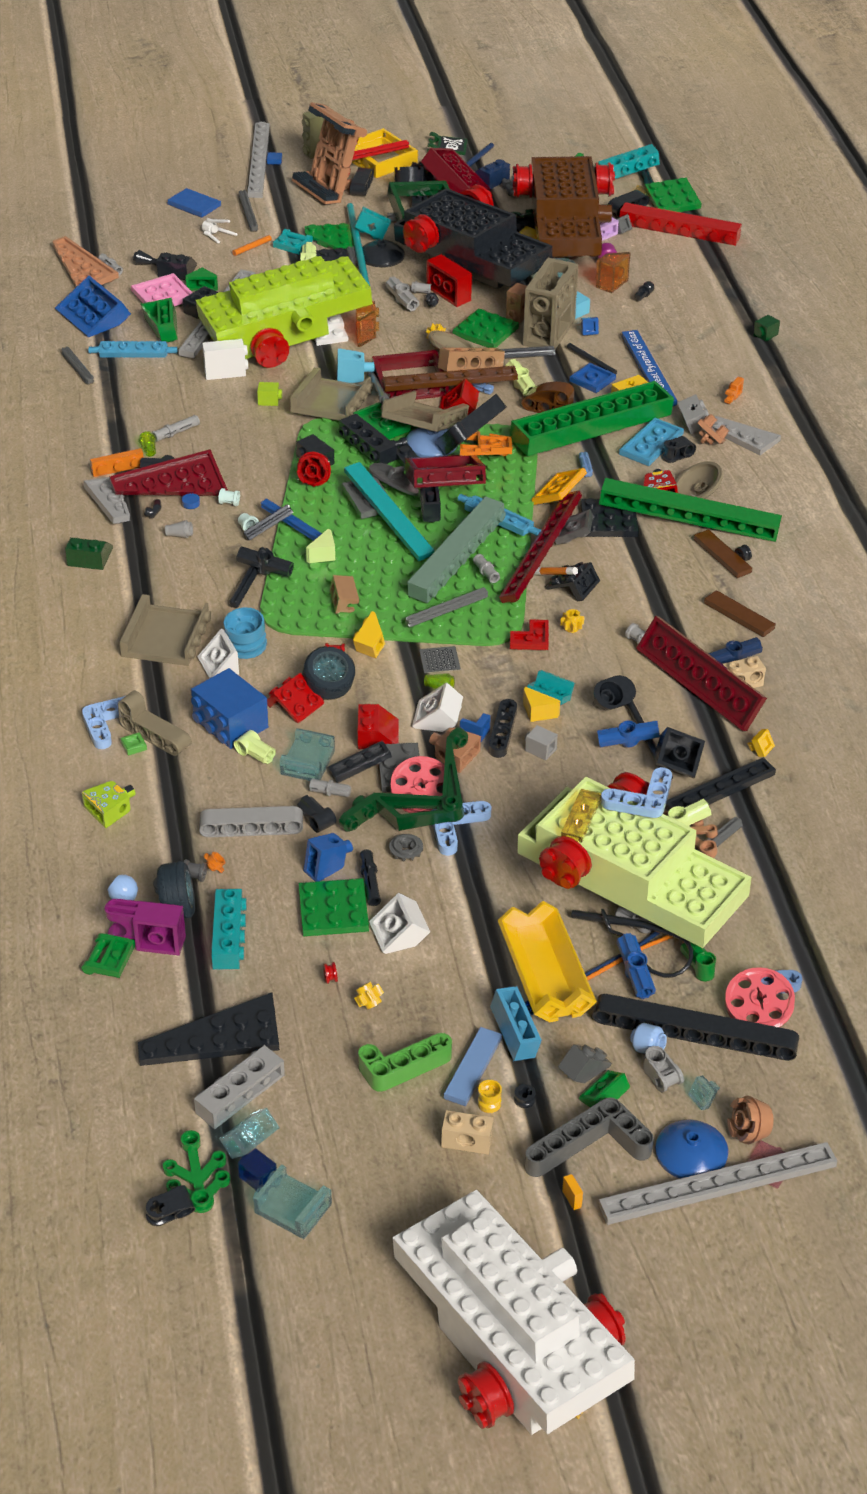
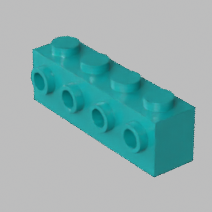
[211,889,247,970]

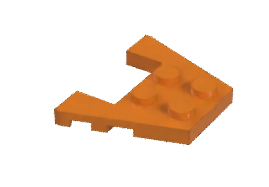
[459,431,513,456]

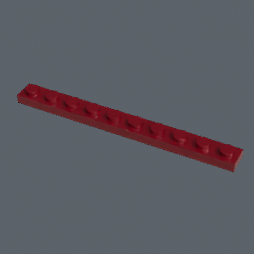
[499,490,582,603]

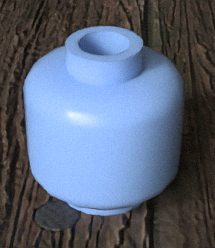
[630,1023,667,1054]

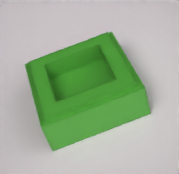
[120,732,147,756]

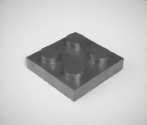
[555,509,593,545]

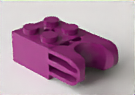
[104,899,186,956]

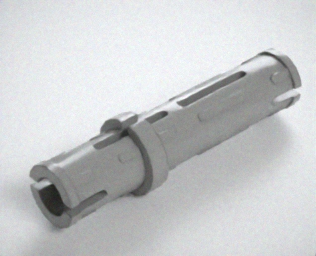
[151,415,200,442]

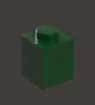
[754,315,780,342]

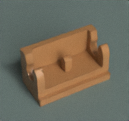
[330,575,359,614]

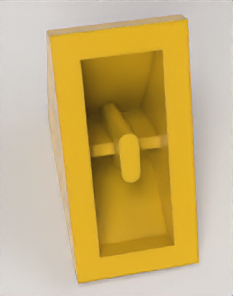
[523,687,560,722]

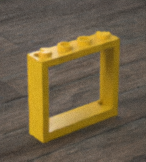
[352,128,418,178]

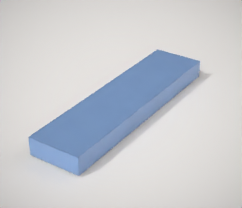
[444,1027,502,1106]

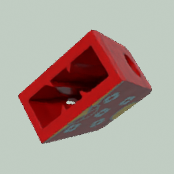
[643,469,678,493]

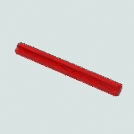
[352,140,409,161]

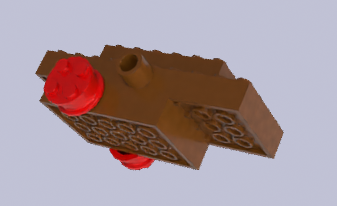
[512,156,615,259]

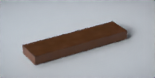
[693,529,752,578]
[704,590,776,637]

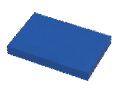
[167,188,221,218]

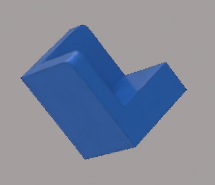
[460,713,491,742]

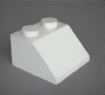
[412,682,463,732]
[369,893,430,954]

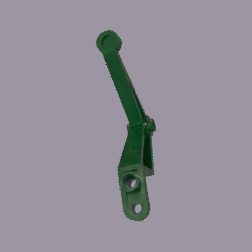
[339,727,468,832]

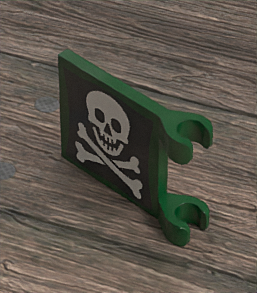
[427,132,468,155]

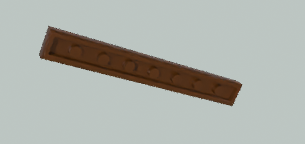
[382,365,518,391]

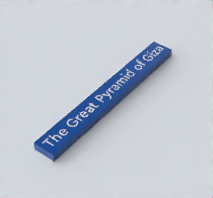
[622,330,678,406]

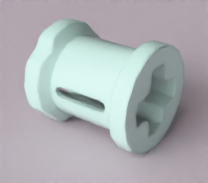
[218,488,240,506]

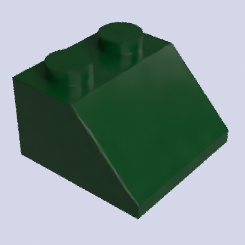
[65,537,113,570]

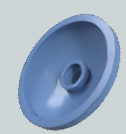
[406,427,457,457]

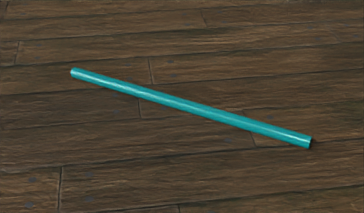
[346,203,370,286]

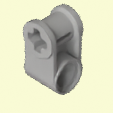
[643,1046,684,1093]

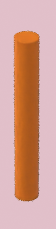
[232,235,272,256]

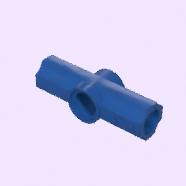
[597,720,660,747]
[617,933,656,999]

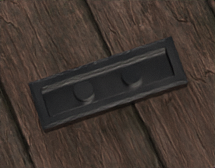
[328,740,392,783]

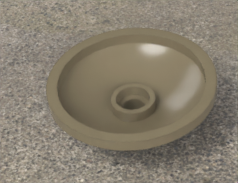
[428,330,474,353]
[676,461,723,499]

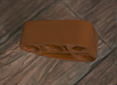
[521,381,574,413]

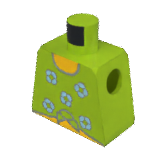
[82,781,136,828]

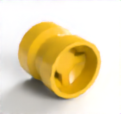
[478,1080,502,1113]

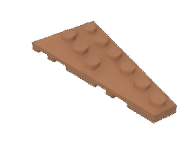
[53,236,119,287]

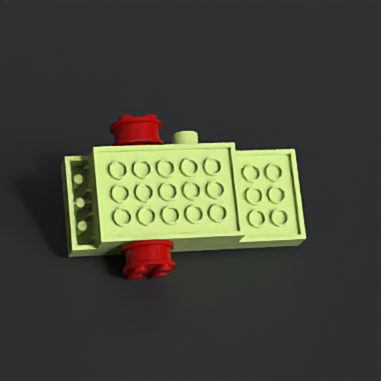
[518,772,752,948]

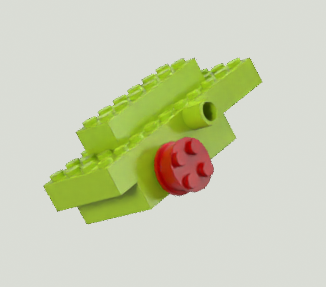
[196,256,373,368]

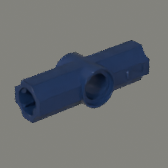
[708,637,763,664]

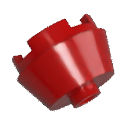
[297,452,331,486]

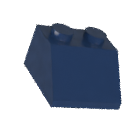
[475,159,510,190]

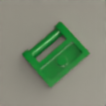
[81,933,135,978]

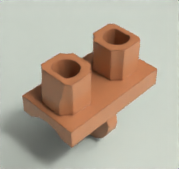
[698,414,729,445]

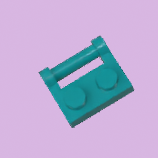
[273,229,313,255]

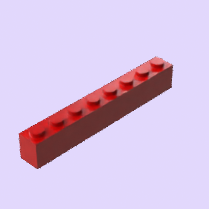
[620,202,742,246]

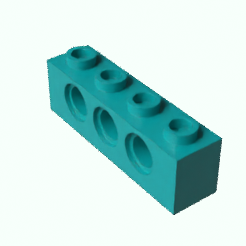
[598,144,660,179]

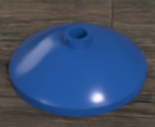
[655,1120,728,1179]

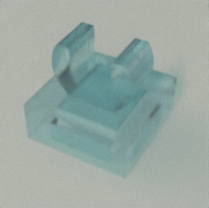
[688,1075,720,1110]

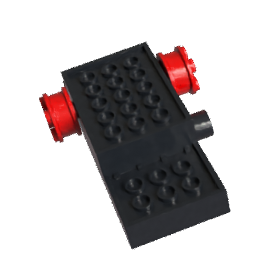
[394,184,553,288]

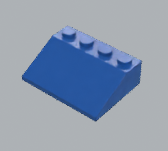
[55,275,131,337]

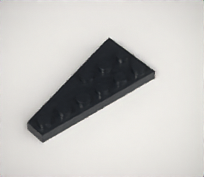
[138,992,280,1066]

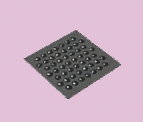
[419,646,461,673]

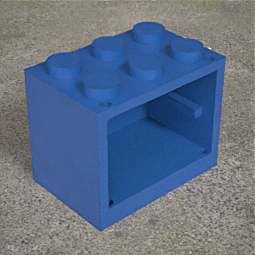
[191,668,269,749]

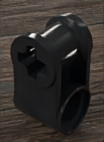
[663,436,696,463]
[146,1185,196,1226]

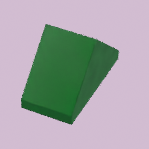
[186,267,218,291]

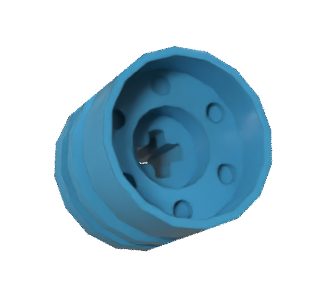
[223,607,267,659]

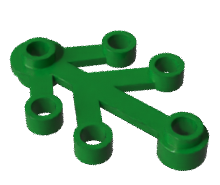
[163,1130,230,1213]

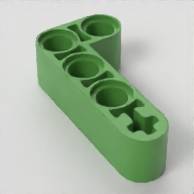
[358,1033,452,1092]

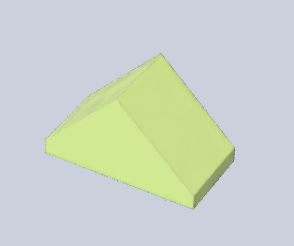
[306,529,335,563]

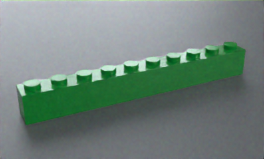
[599,478,782,542]

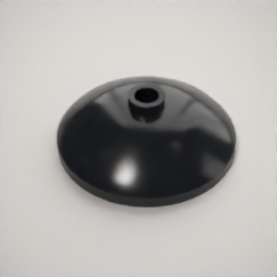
[362,239,405,268]

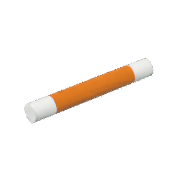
[534,567,578,575]

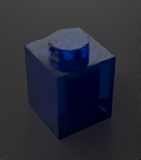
[238,1148,277,1193]

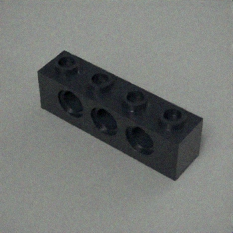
[338,414,397,464]

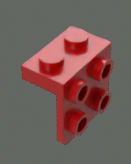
[267,673,324,723]

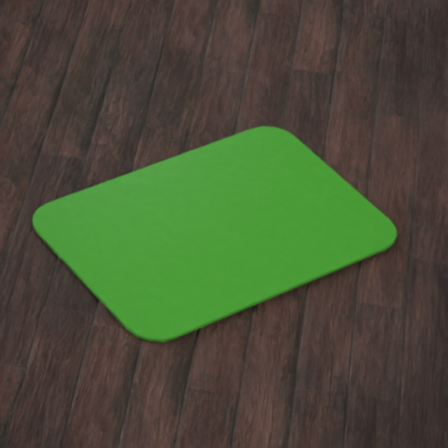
[260,417,538,646]

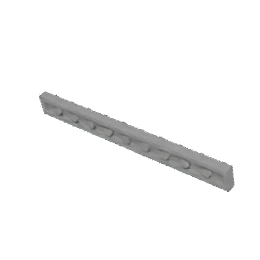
[248,122,270,198]
[179,269,255,358]
[599,1142,837,1225]

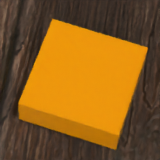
[562,1174,583,1210]

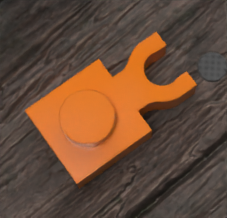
[724,376,744,404]

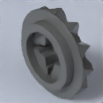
[389,834,423,861]

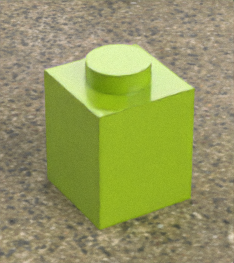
[257,382,283,406]

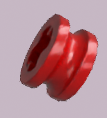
[323,962,338,984]

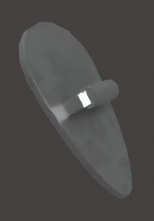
[369,463,419,496]

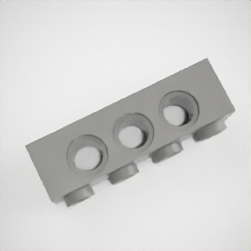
[194,1045,285,1129]

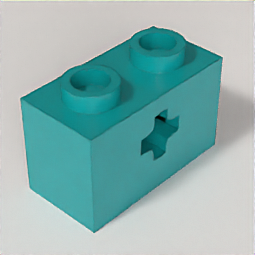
[355,206,391,240]

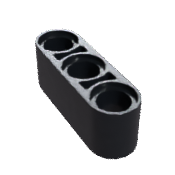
[350,167,374,196]
[608,190,649,217]

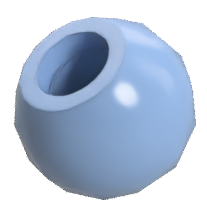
[107,874,138,900]

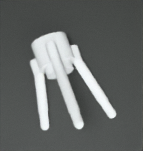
[202,218,237,244]

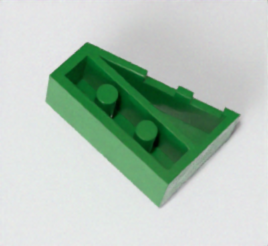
[141,297,178,342]

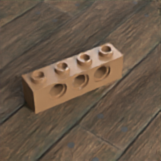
[438,348,505,372]

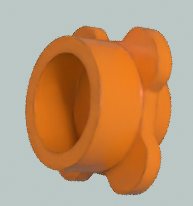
[204,852,225,873]

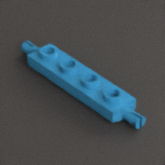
[88,341,178,358]
[458,494,541,536]

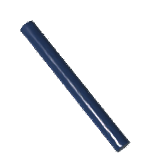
[466,143,494,167]

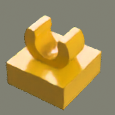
[747,729,775,757]

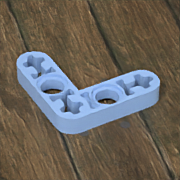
[82,696,125,749]
[601,767,672,818]
[432,801,491,856]

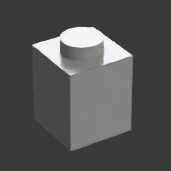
[525,725,558,760]

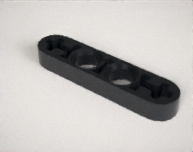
[489,699,517,758]

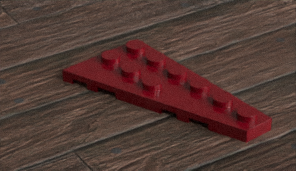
[109,449,228,496]

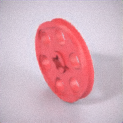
[391,756,445,813]
[725,968,795,1027]

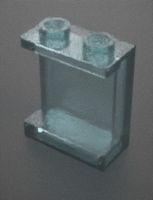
[280,728,335,781]
[253,1165,332,1239]

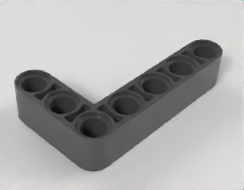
[525,1098,654,1177]

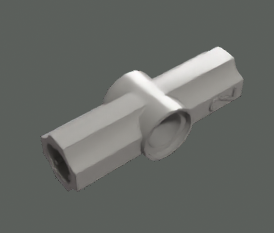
[386,276,419,311]

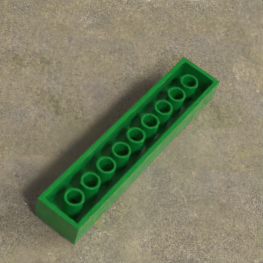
[510,381,674,456]

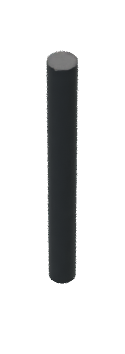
[567,343,617,374]

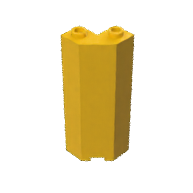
[498,901,597,1022]

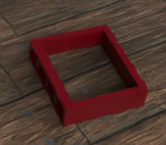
[372,350,449,400]
[405,455,486,488]

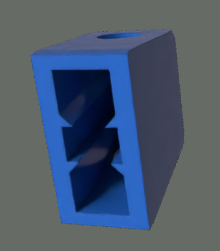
[304,833,353,882]

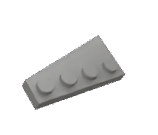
[712,416,781,455]
[83,477,130,524]

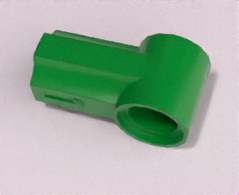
[680,941,716,982]

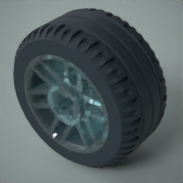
[302,646,355,700]
[157,861,195,919]

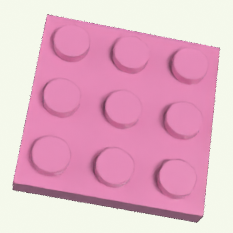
[131,273,192,307]

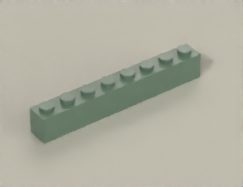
[408,496,506,603]

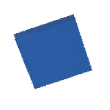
[570,363,616,393]

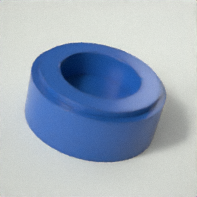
[182,493,200,509]

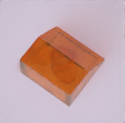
[595,252,631,294]
[356,301,379,347]

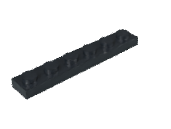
[665,757,776,811]

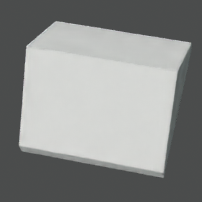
[197,628,239,678]

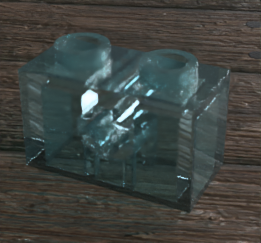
[219,1108,280,1159]

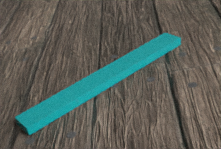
[344,462,435,561]

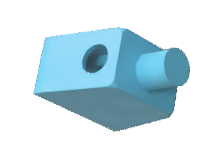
[337,349,374,383]

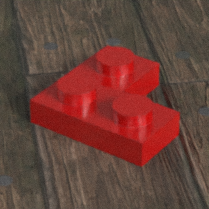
[510,619,549,650]

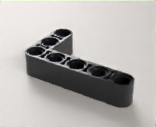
[435,393,507,455]

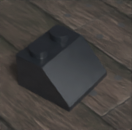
[156,253,197,281]
[655,727,705,778]

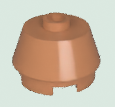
[727,1096,774,1144]

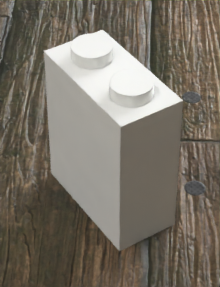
[202,339,248,380]

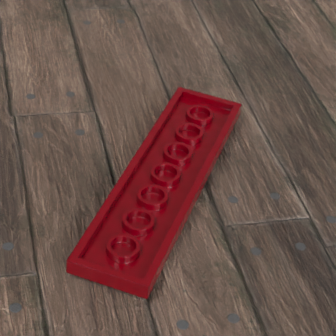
[636,616,767,731]

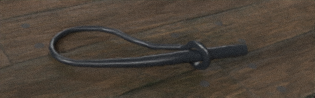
[571,909,693,978]

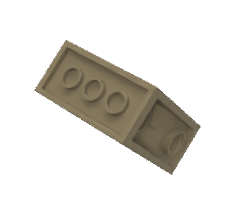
[523,258,578,350]

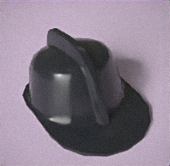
[593,675,636,710]

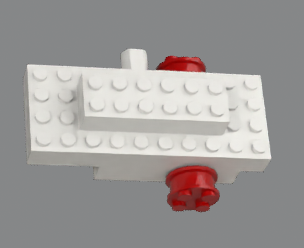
[393,1190,635,1435]

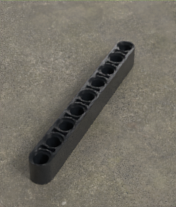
[593,994,800,1061]

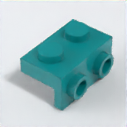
[527,670,575,706]

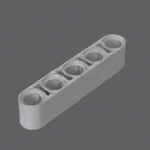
[199,806,303,837]

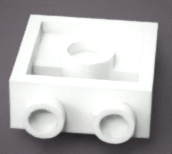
[314,315,348,346]

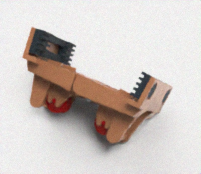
[292,102,367,204]

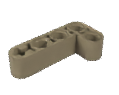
[118,690,192,756]

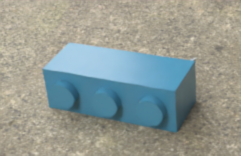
[490,986,542,1061]

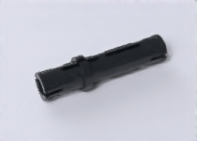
[359,849,381,906]

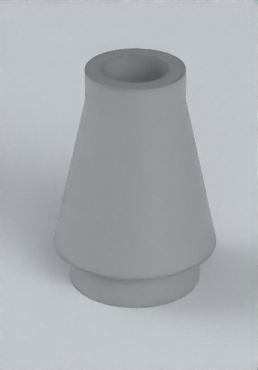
[165,520,193,538]

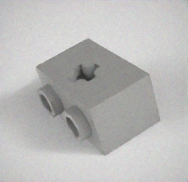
[677,395,709,434]

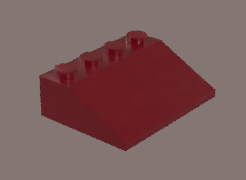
[421,148,491,193]

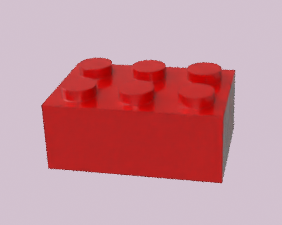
[427,254,472,307]

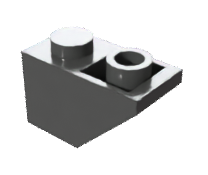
[558,1044,612,1083]

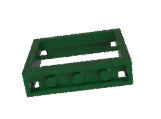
[387,181,450,222]

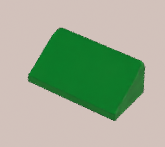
[578,1070,630,1108]

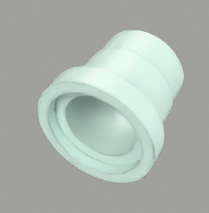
[238,513,259,531]

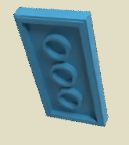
[619,418,684,466]

